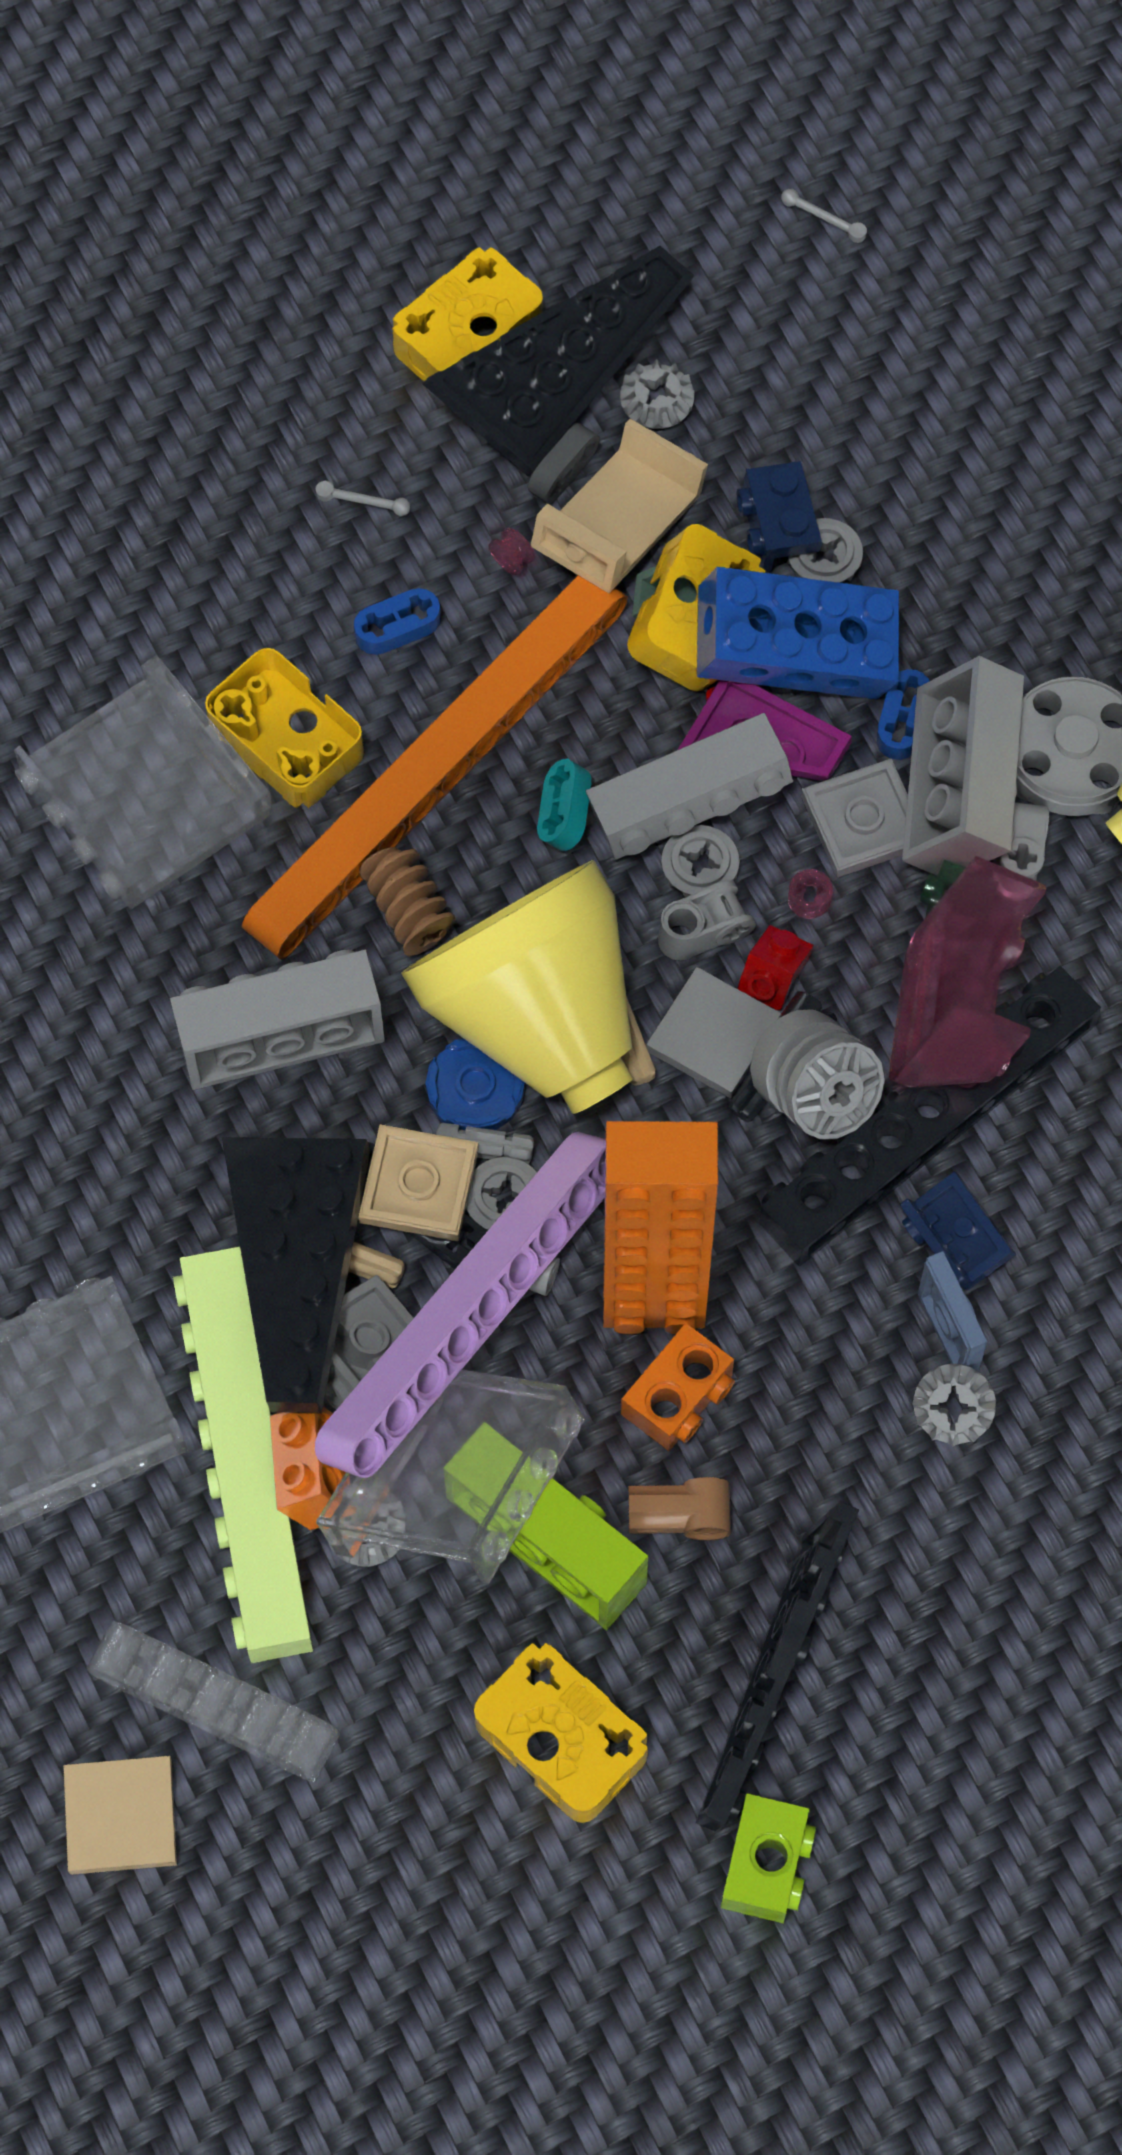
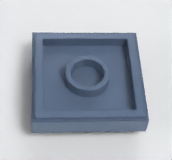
[918,1251,987,1372]

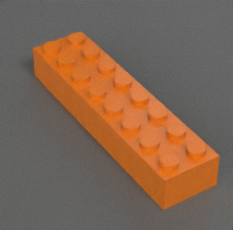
[603,1121,718,1334]

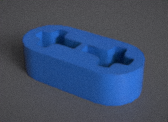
[354,588,441,655]
[877,669,930,760]

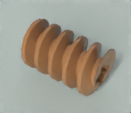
[359,847,456,956]

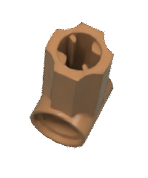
[629,1477,731,1541]

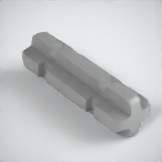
[436,1123,534,1164]

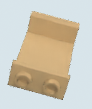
[531,419,708,593]

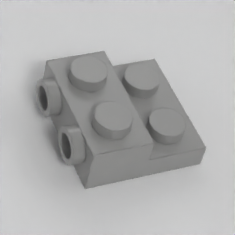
[325,1275,414,1410]

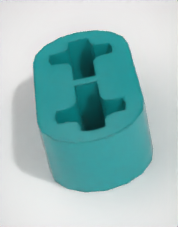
[537,759,592,851]

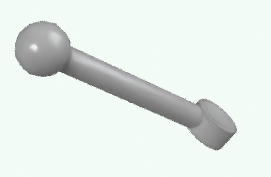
[781,188,867,243]
[315,481,411,516]

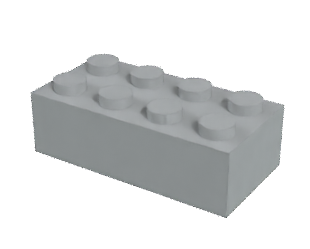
[902,656,1024,880]
[170,949,385,1090]

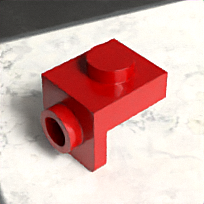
[737,925,814,1010]

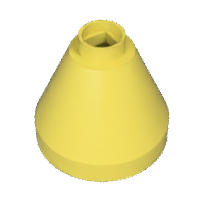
[401,860,633,1114]

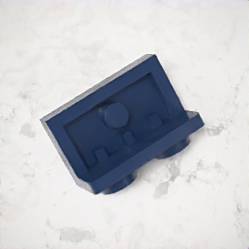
[736,461,822,572]
[900,1172,1016,1290]

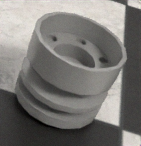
[750,1010,885,1139]

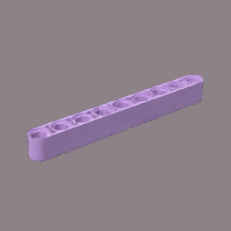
[315,1132,606,1478]

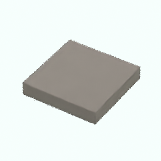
[801,758,908,878]
[646,967,781,1098]

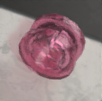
[489,527,535,575]
[788,869,833,919]

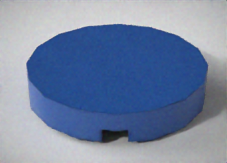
[425,1038,525,1130]

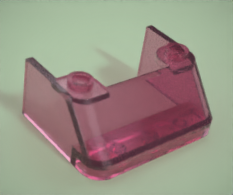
[889,856,1047,1088]

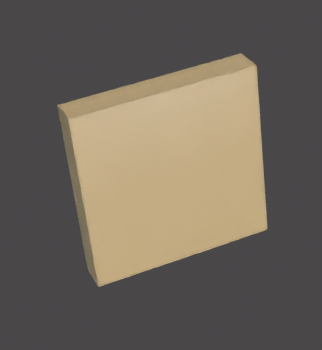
[358,1124,479,1241]
[64,1756,177,1875]

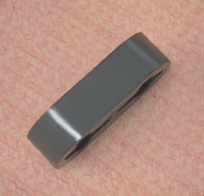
[528,423,600,504]

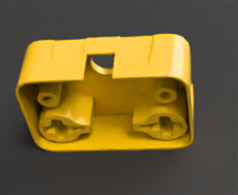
[393,247,543,381]
[627,524,766,692]
[205,648,364,808]
[474,1643,648,1823]

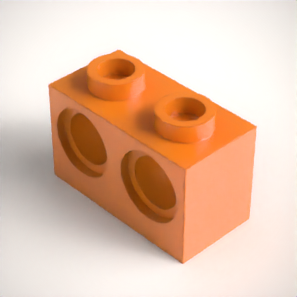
[621,1323,735,1451]
[270,1407,355,1530]

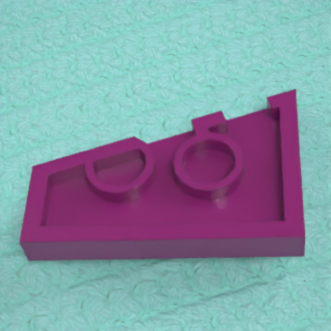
[678,680,852,781]

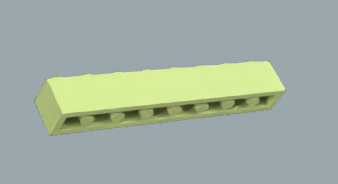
[173,1247,313,1663]

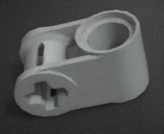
[992,802,1049,898]
[658,880,756,961]

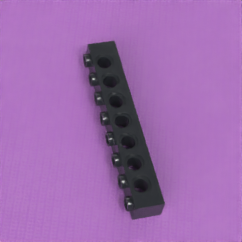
[759,965,1101,1267]

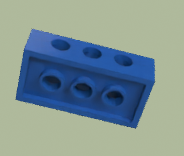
[697,567,899,699]

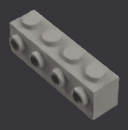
[586,713,793,860]

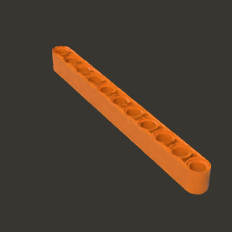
[242,575,628,959]

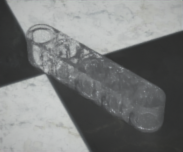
[86,1621,341,1782]

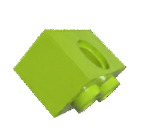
[721,1793,816,1924]

